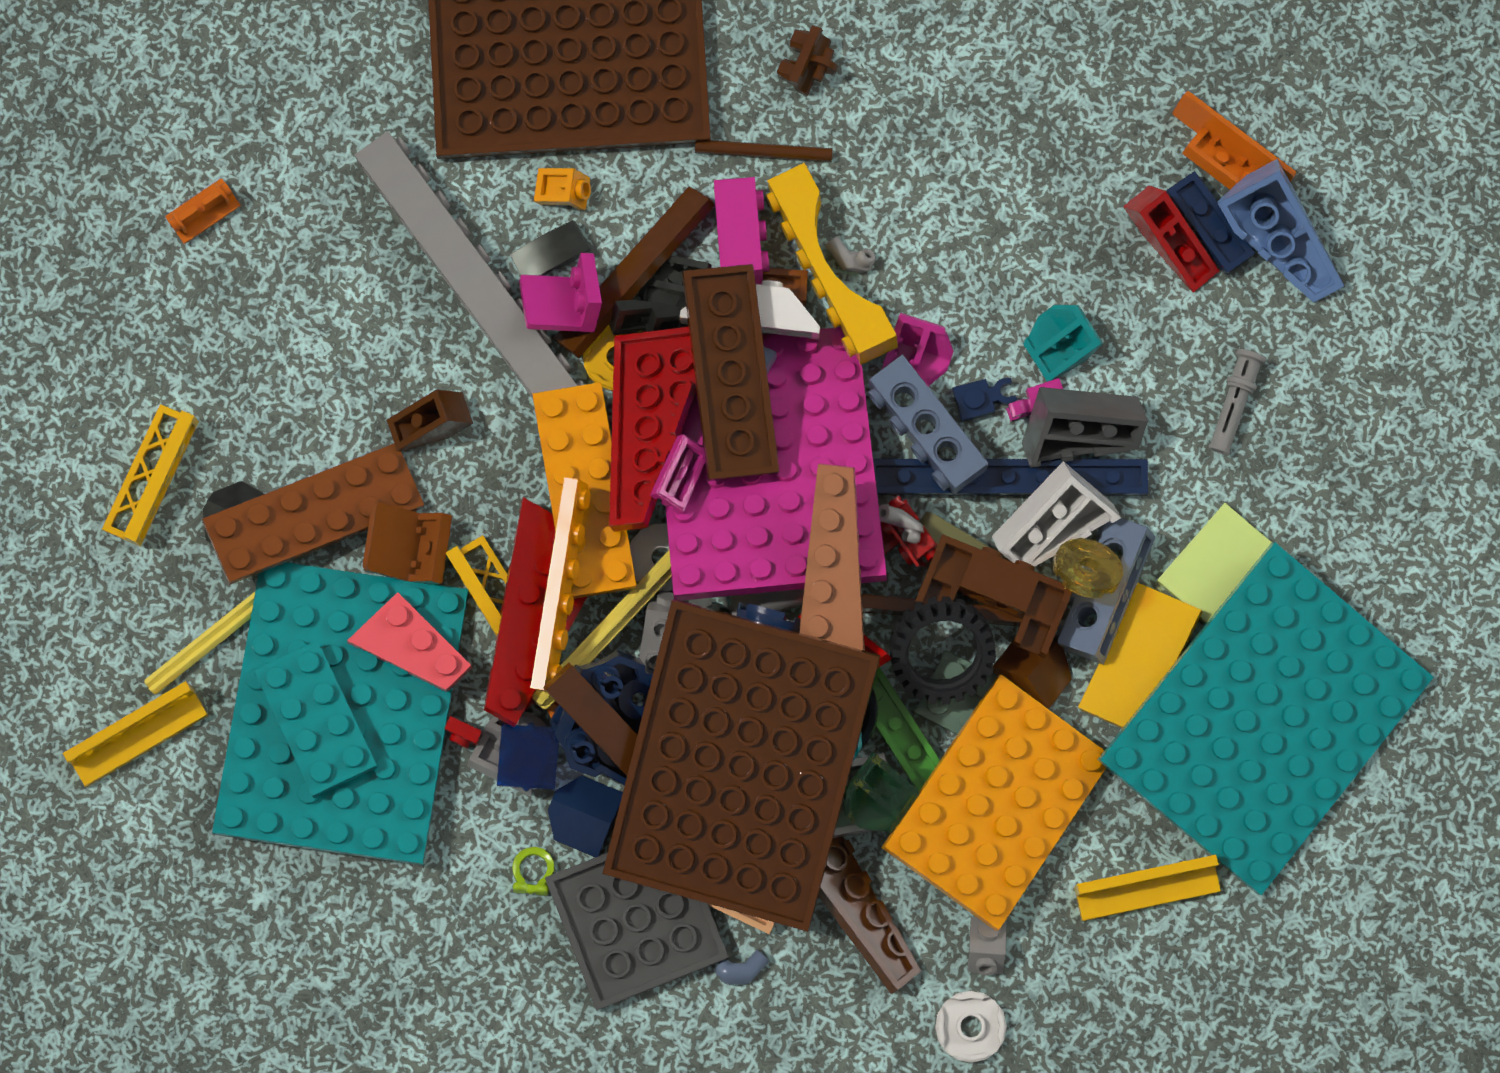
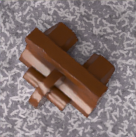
[777,25,838,96]

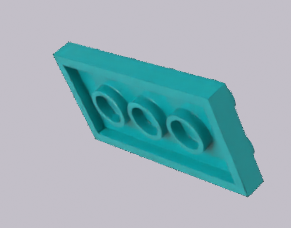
[253,640,378,798]

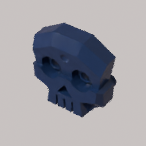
[550,650,654,786]

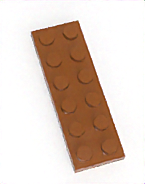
[202,444,424,585]

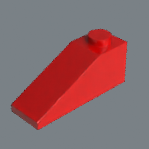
[1123,185,1219,293]

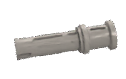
[1208,349,1266,456]

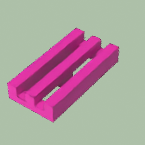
[650,434,706,514]

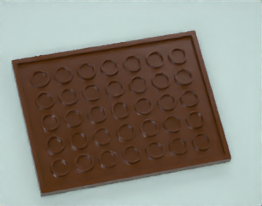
[428,0,711,159]
[602,599,881,932]

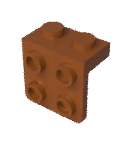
[363,502,452,584]

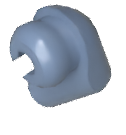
[715,950,769,985]

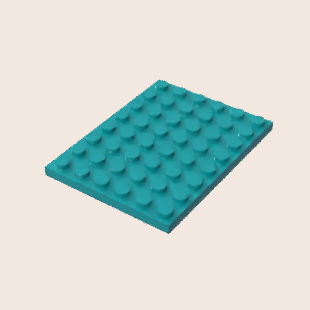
[1097,542,1434,895]
[212,562,469,866]

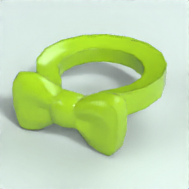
[512,847,555,896]

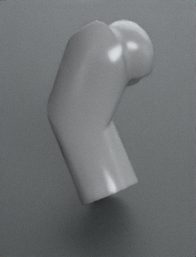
[825,236,876,273]
[879,505,924,544]

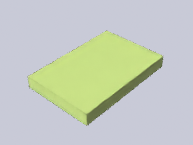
[1156,503,1272,624]

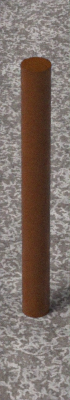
[695,140,833,162]

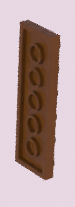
[682,264,780,481]

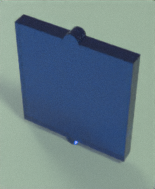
[497,723,559,792]

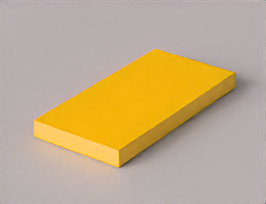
[1078,583,1203,729]

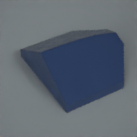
[548,775,623,857]

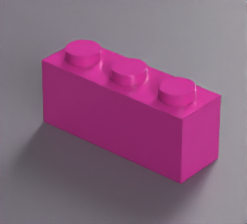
[714,177,769,285]

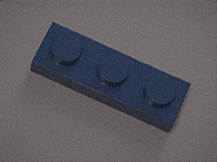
[1166,171,1255,275]

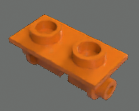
[165,178,241,244]

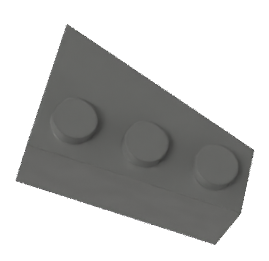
[1022,387,1148,468]

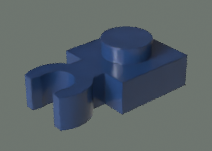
[952,378,1017,422]

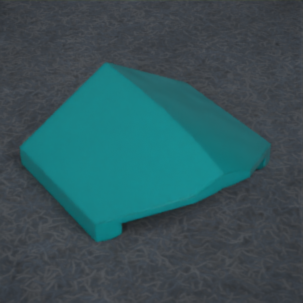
[1023,305,1104,382]

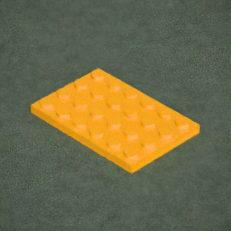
[881,674,1106,931]

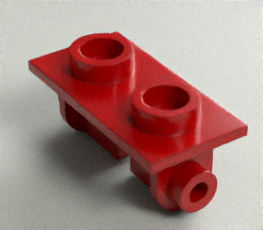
[880,496,938,567]

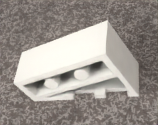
[992,461,1121,567]

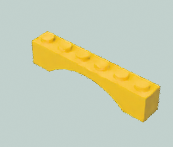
[765,163,898,365]

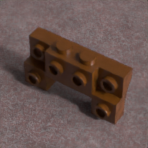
[914,534,1074,658]

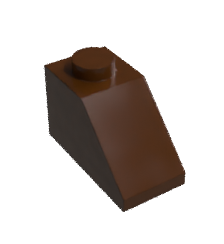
[387,389,473,452]

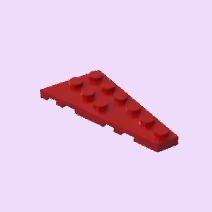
[609,326,697,532]
[483,497,587,727]

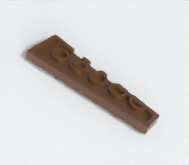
[818,837,921,994]

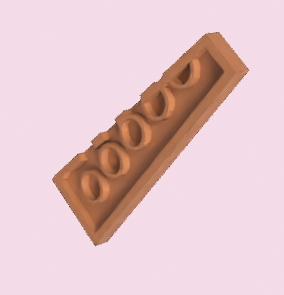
[800,463,865,651]

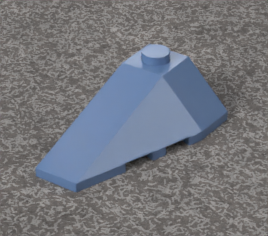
[1217,159,1344,302]

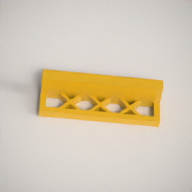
[102,404,199,547]
[446,535,508,636]
[62,681,209,787]
[1074,855,1221,921]

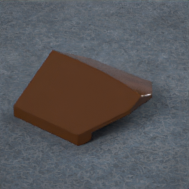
[993,639,1072,709]

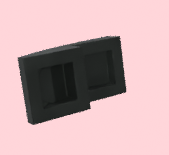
[510,220,591,276]
[609,300,686,335]

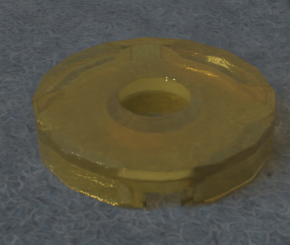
[1053,538,1123,598]

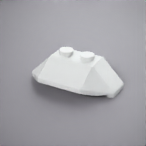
[680,280,820,339]

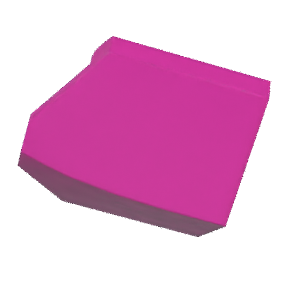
[881,313,954,387]

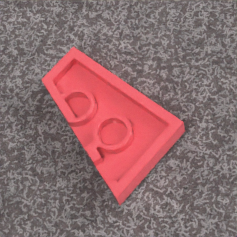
[347,592,472,692]

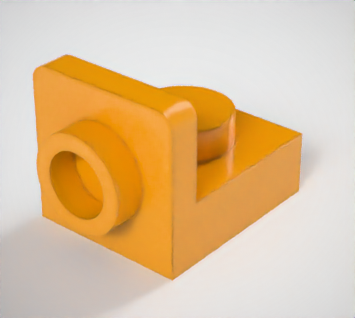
[534,168,591,210]

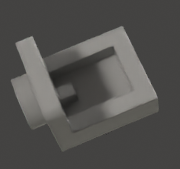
[967,917,1006,975]

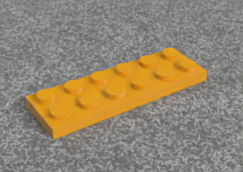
[532,382,637,599]

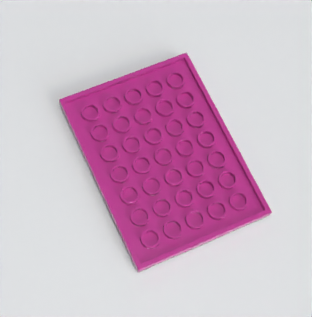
[665,327,887,601]

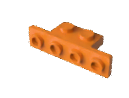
[1172,91,1296,190]

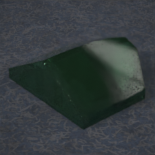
[844,752,920,833]

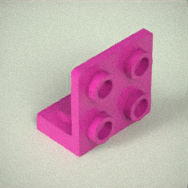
[519,253,602,332]

